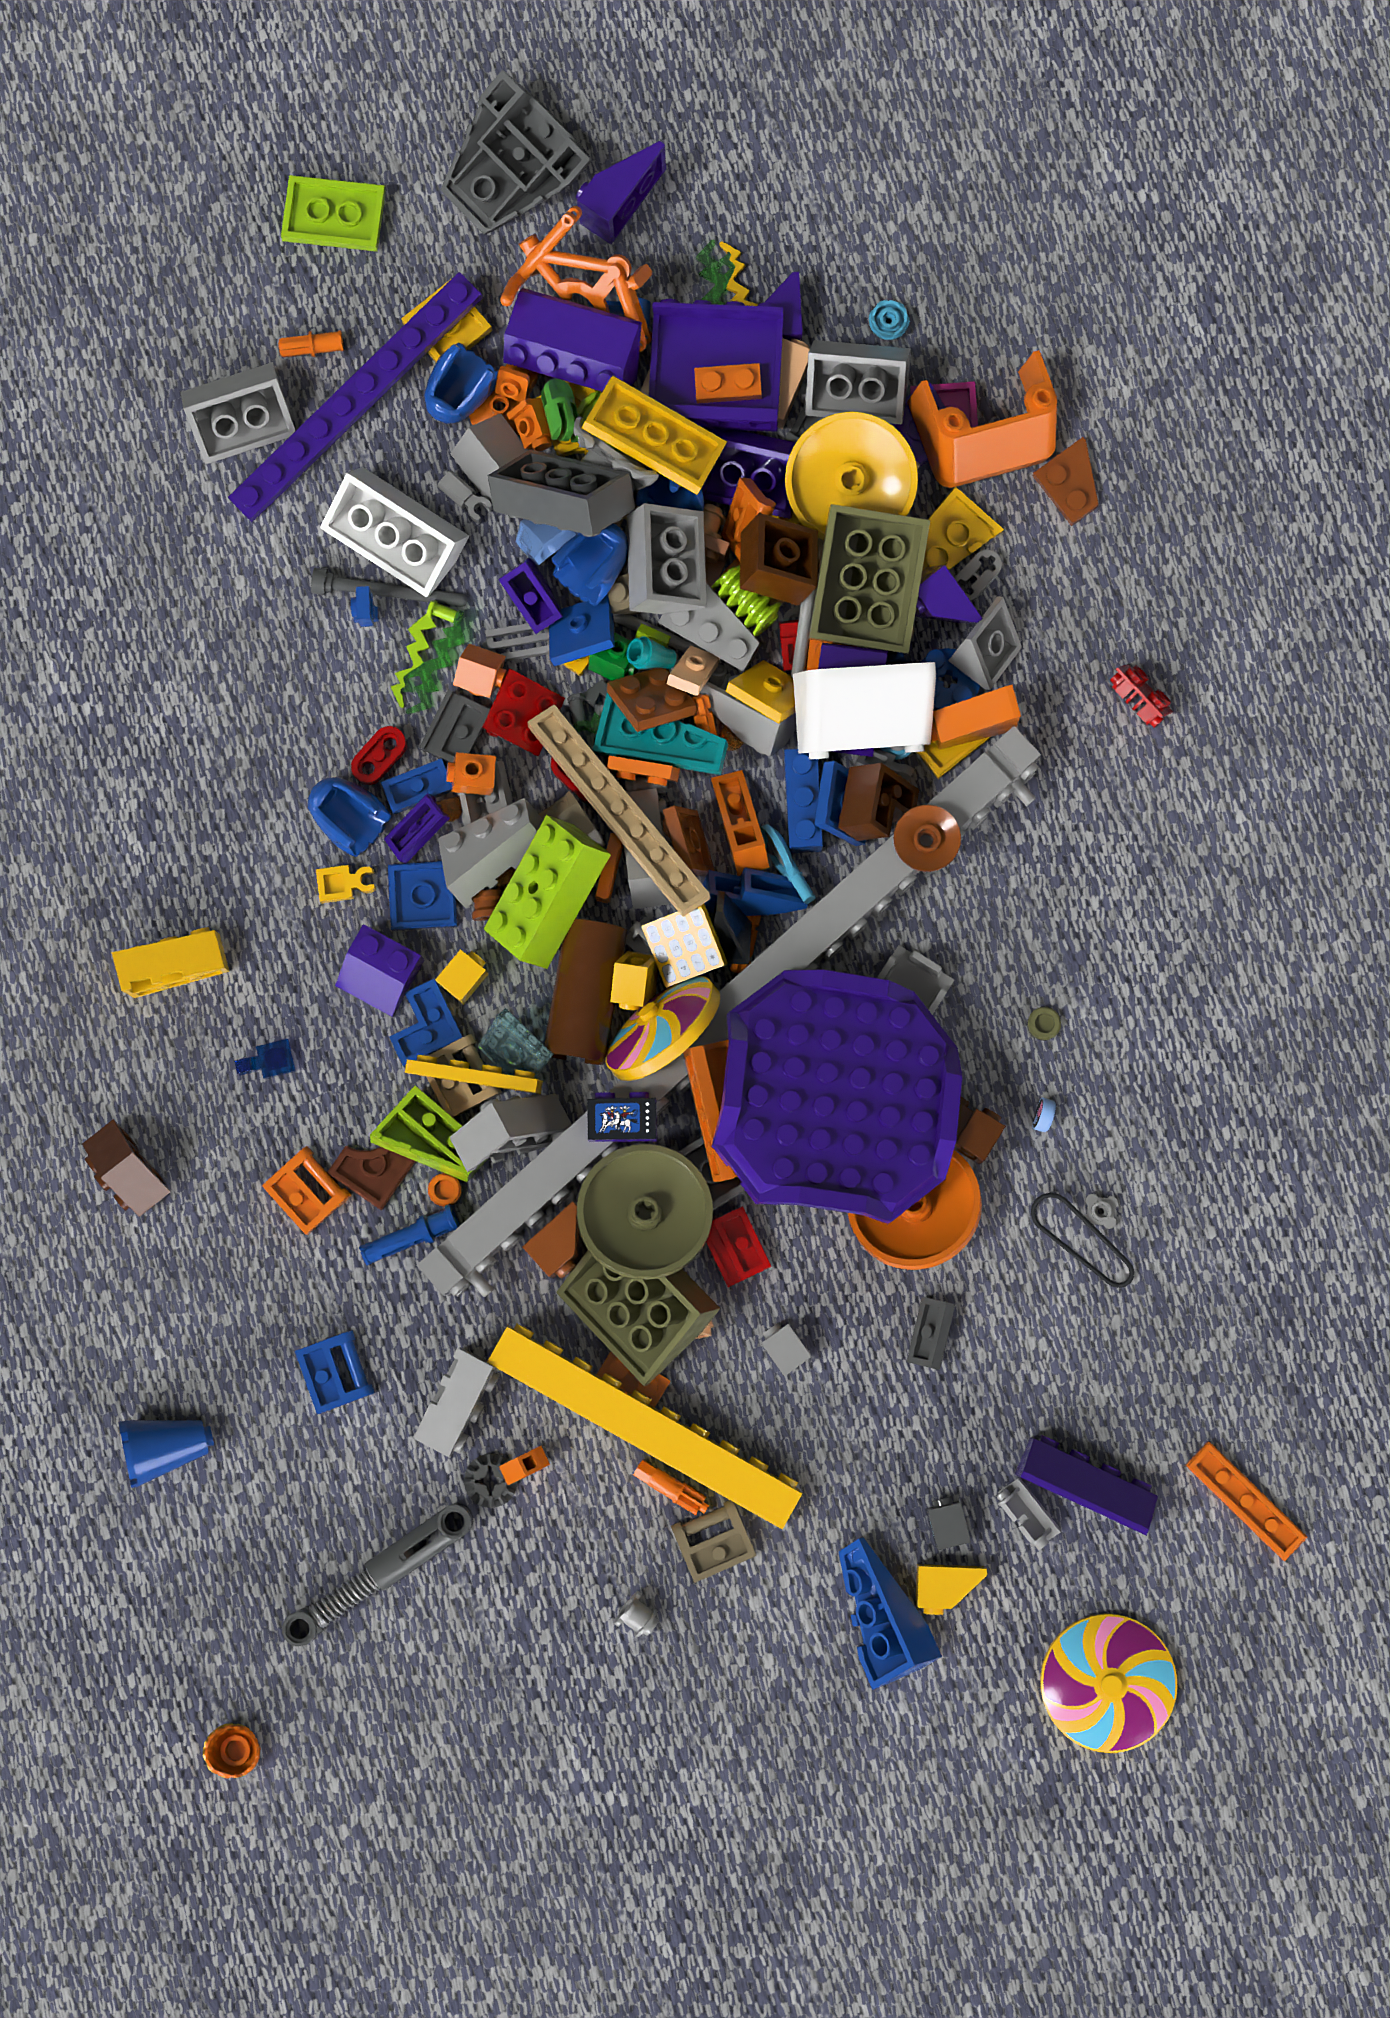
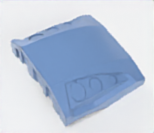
[515,519,578,565]

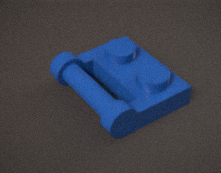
[295,1330,375,1414]

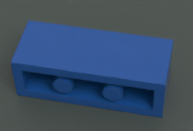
[784,749,823,853]

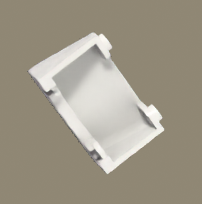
[793,662,936,759]

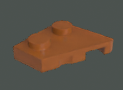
[1032,437,1099,526]

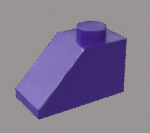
[764,272,802,341]
[499,557,563,634]

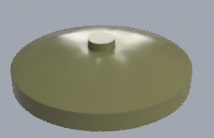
[577,1144,713,1280]

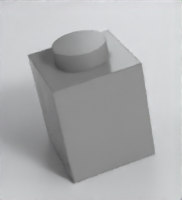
[761,1322,812,1376]

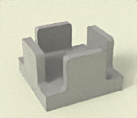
[877,945,954,1015]

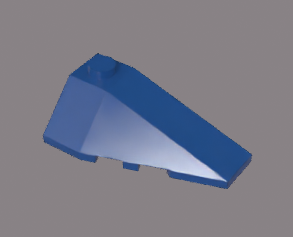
[839,1537,942,1690]

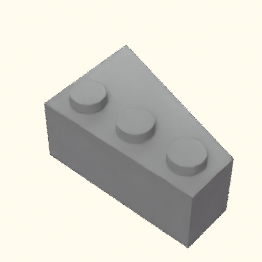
[658,582,762,672]
[449,1094,572,1172]

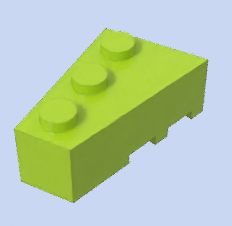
[370,1086,488,1182]

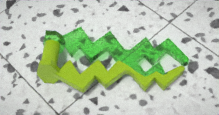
[391,600,466,714]

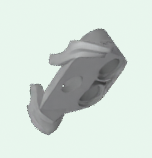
[574,416,659,493]

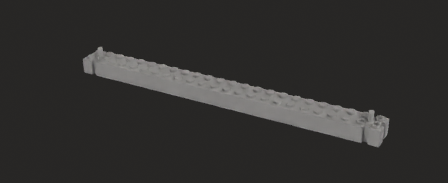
[416,726,1041,1297]

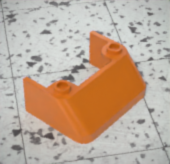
[907,350,1057,488]

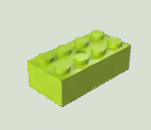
[484,815,611,969]

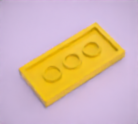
[582,375,727,495]

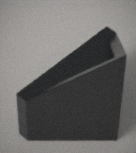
[712,891,752,964]

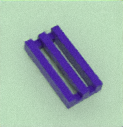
[384,793,450,864]

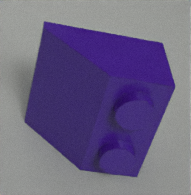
[915,565,983,623]
[335,924,425,1017]

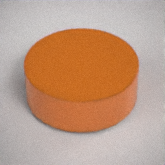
[428,1173,462,1207]

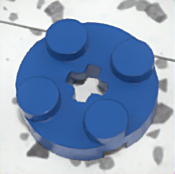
[920,648,980,711]

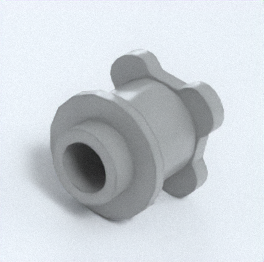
[614,1591,659,1637]

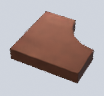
[327,1146,416,1211]

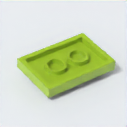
[281,175,386,252]

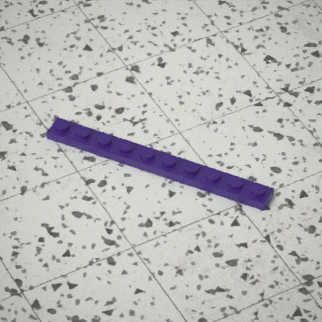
[227,272,483,522]

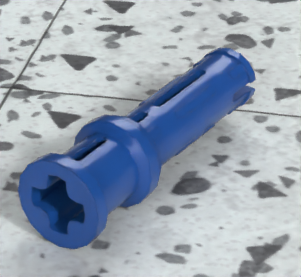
[359,1204,460,1266]

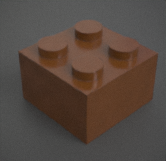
[740,513,818,606]

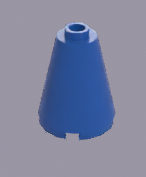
[118,1420,214,1488]

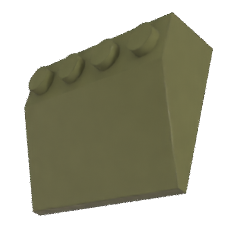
[808,504,930,654]
[556,1250,721,1386]

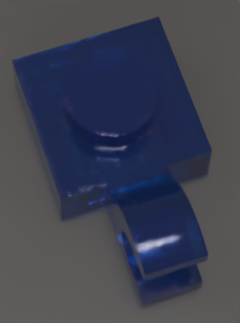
[234,1039,297,1080]

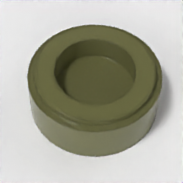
[1027,1007,1061,1041]

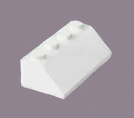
[320,467,469,597]

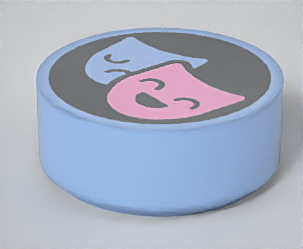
[1032,1097,1056,1132]

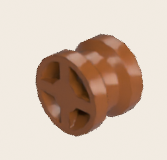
[471,889,503,921]

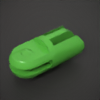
[541,379,579,442]

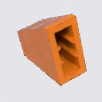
[931,685,1021,750]

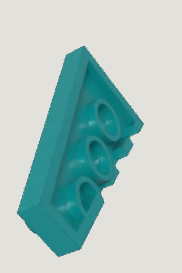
[592,693,728,775]

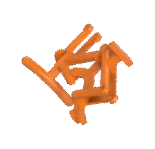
[500,206,652,351]

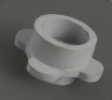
[1085,1194,1118,1229]

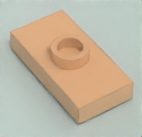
[667,645,720,696]

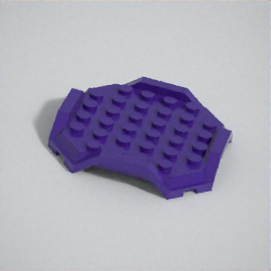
[712,969,962,1224]

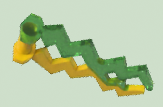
[696,240,758,306]

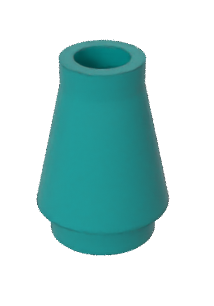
[627,636,677,669]

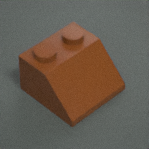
[522,1201,580,1279]

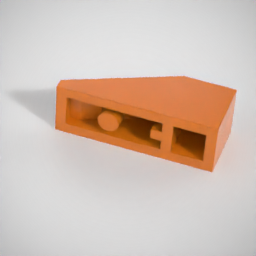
[711,770,769,876]

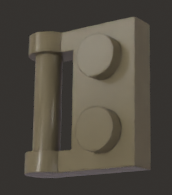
[671,1500,757,1583]

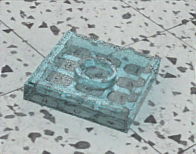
[478,1008,553,1079]

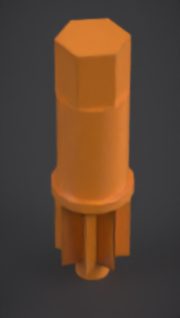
[633,1459,709,1515]

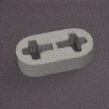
[954,549,1002,603]

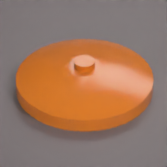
[848,1150,982,1270]

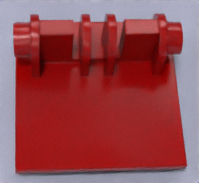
[1110,664,1173,728]
[482,669,565,757]

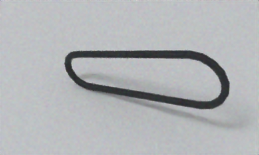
[1031,1192,1135,1288]

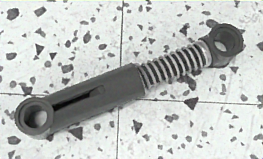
[282,1503,473,1646]

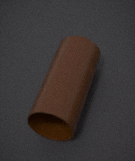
[544,919,628,1065]

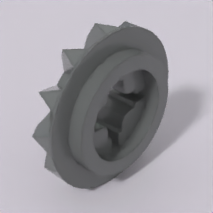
[464,1453,518,1508]

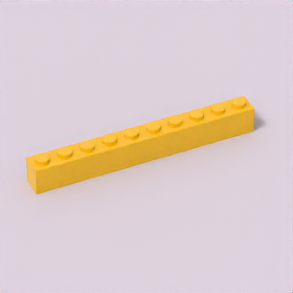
[487,1323,802,1530]

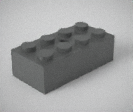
[487,449,635,537]

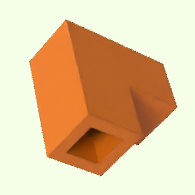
[499,1446,550,1485]

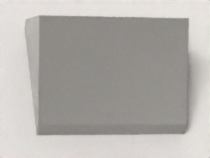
[450,413,529,503]
[948,596,1022,690]

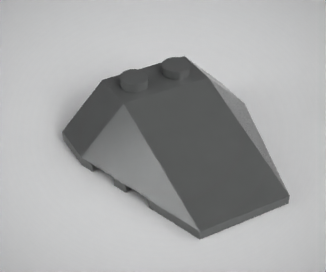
[440,70,592,235]

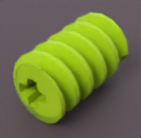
[711,565,781,637]

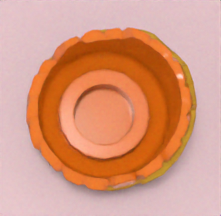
[203,1723,261,1778]

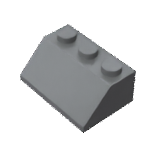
[805,340,911,424]
[181,362,296,465]
[627,503,707,614]

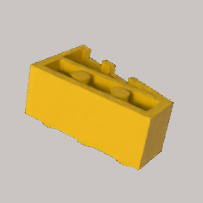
[111,927,230,998]

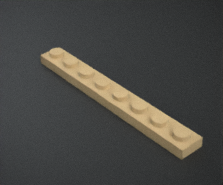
[527,705,710,917]

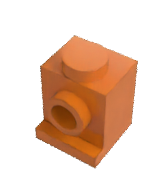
[507,398,553,451]

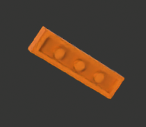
[1185,1441,1308,1561]

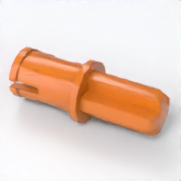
[278,330,344,357]

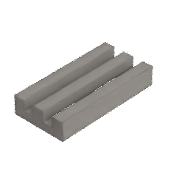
[485,623,549,662]

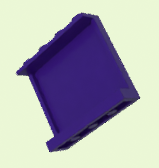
[649,299,784,432]

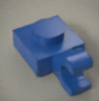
[351,586,378,627]

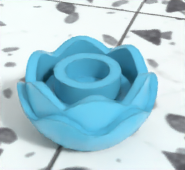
[869,300,910,340]

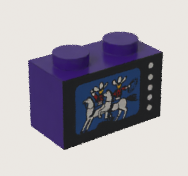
[587,1092,657,1142]

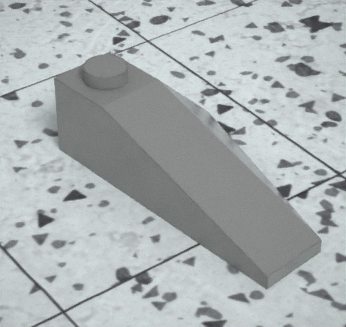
[669,658,797,756]

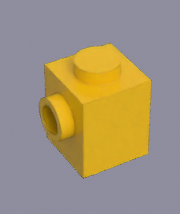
[435,949,489,1005]

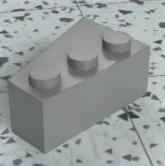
[624,788,671,909]
[438,798,543,908]
[413,1348,500,1457]

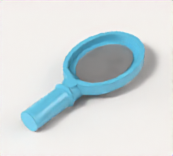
[760,824,815,904]

